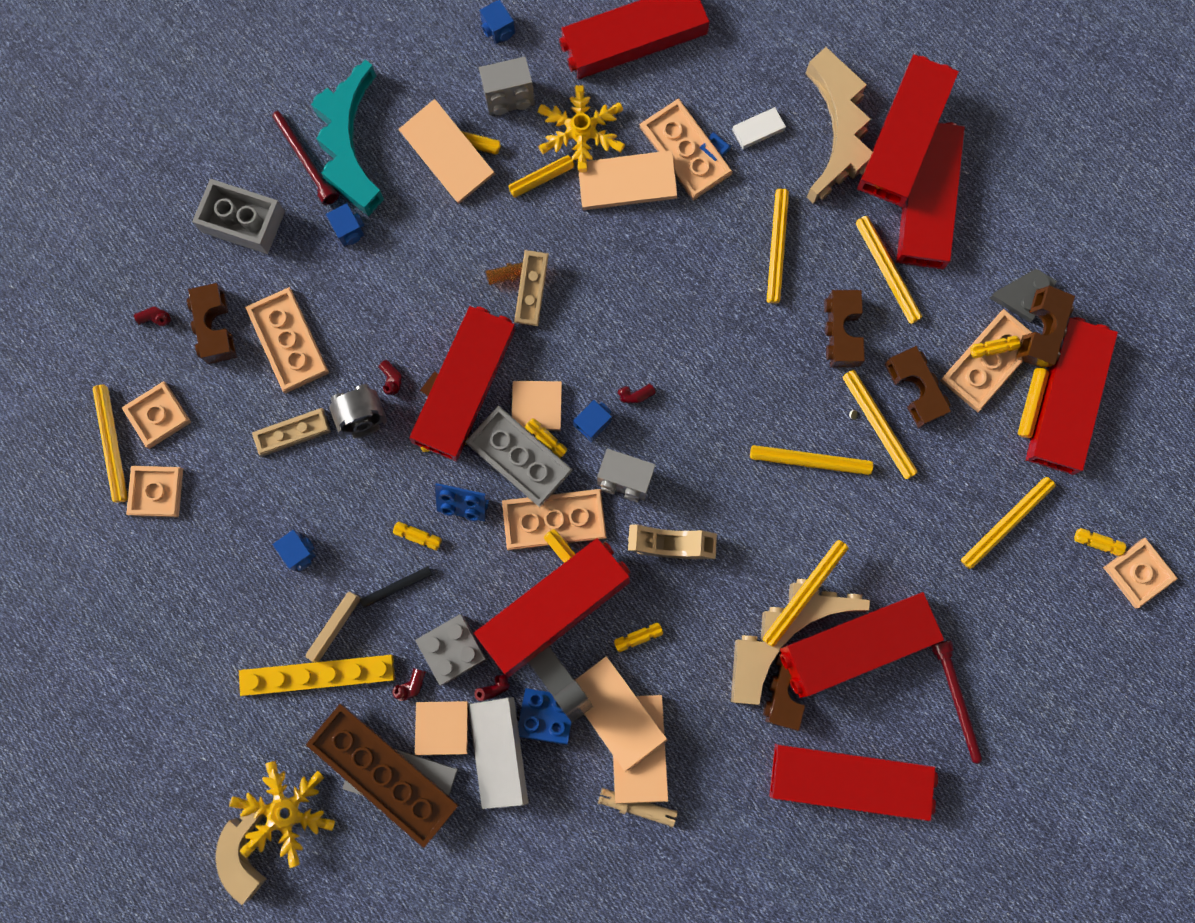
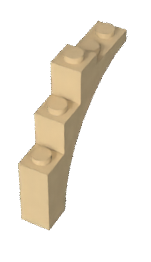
[806,47,872,204]
[731,579,870,705]

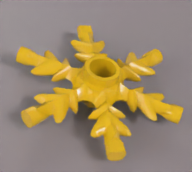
[538,85,625,173]
[229,761,335,868]

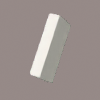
[732,107,786,149]

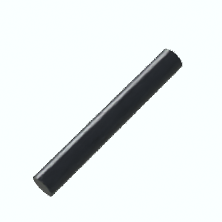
[360,566,433,608]

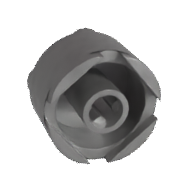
[329,384,387,439]

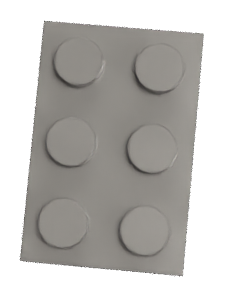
[192,179,285,254]

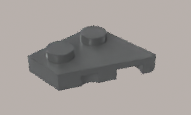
[990,269,1057,323]

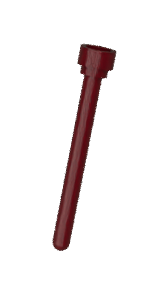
[272,111,339,206]
[931,640,982,764]

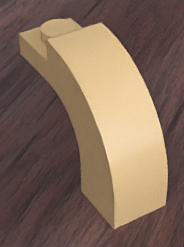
[628,525,717,559]
[216,813,267,905]

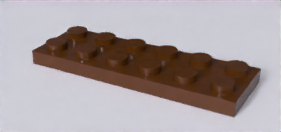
[306,704,459,848]

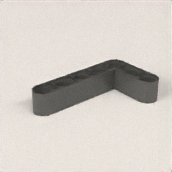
[528,647,593,722]

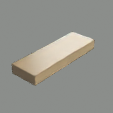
[514,250,549,326]
[252,408,331,457]
[305,592,361,662]

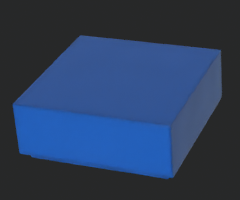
[700,132,731,161]

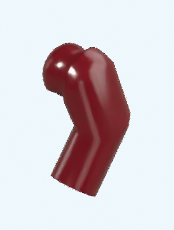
[134,306,171,326]
[378,359,402,395]
[617,384,656,403]
[392,668,426,701]
[475,675,510,701]

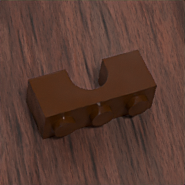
[187,283,237,364]
[1016,286,1075,368]
[824,290,865,368]
[885,346,951,429]
[763,650,805,731]

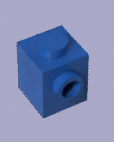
[479,0,515,44]
[326,203,365,247]
[573,400,612,442]
[272,530,316,571]

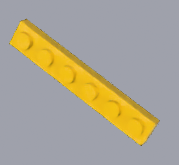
[239,655,395,696]

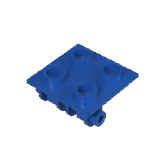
[435,483,489,522]
[518,688,571,745]

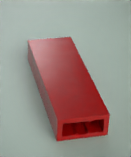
[559,0,709,80]
[857,54,959,207]
[896,122,965,270]
[409,306,515,462]
[1025,317,1118,475]
[474,538,630,678]
[780,592,944,698]
[769,744,938,821]

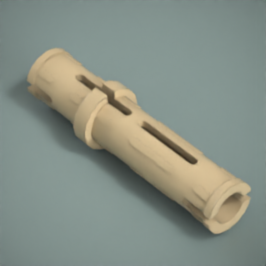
[598,787,677,828]

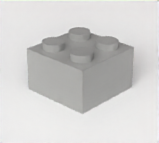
[479,57,535,115]
[597,448,655,502]
[415,614,488,686]

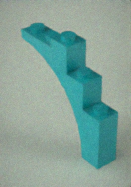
[311,59,384,217]

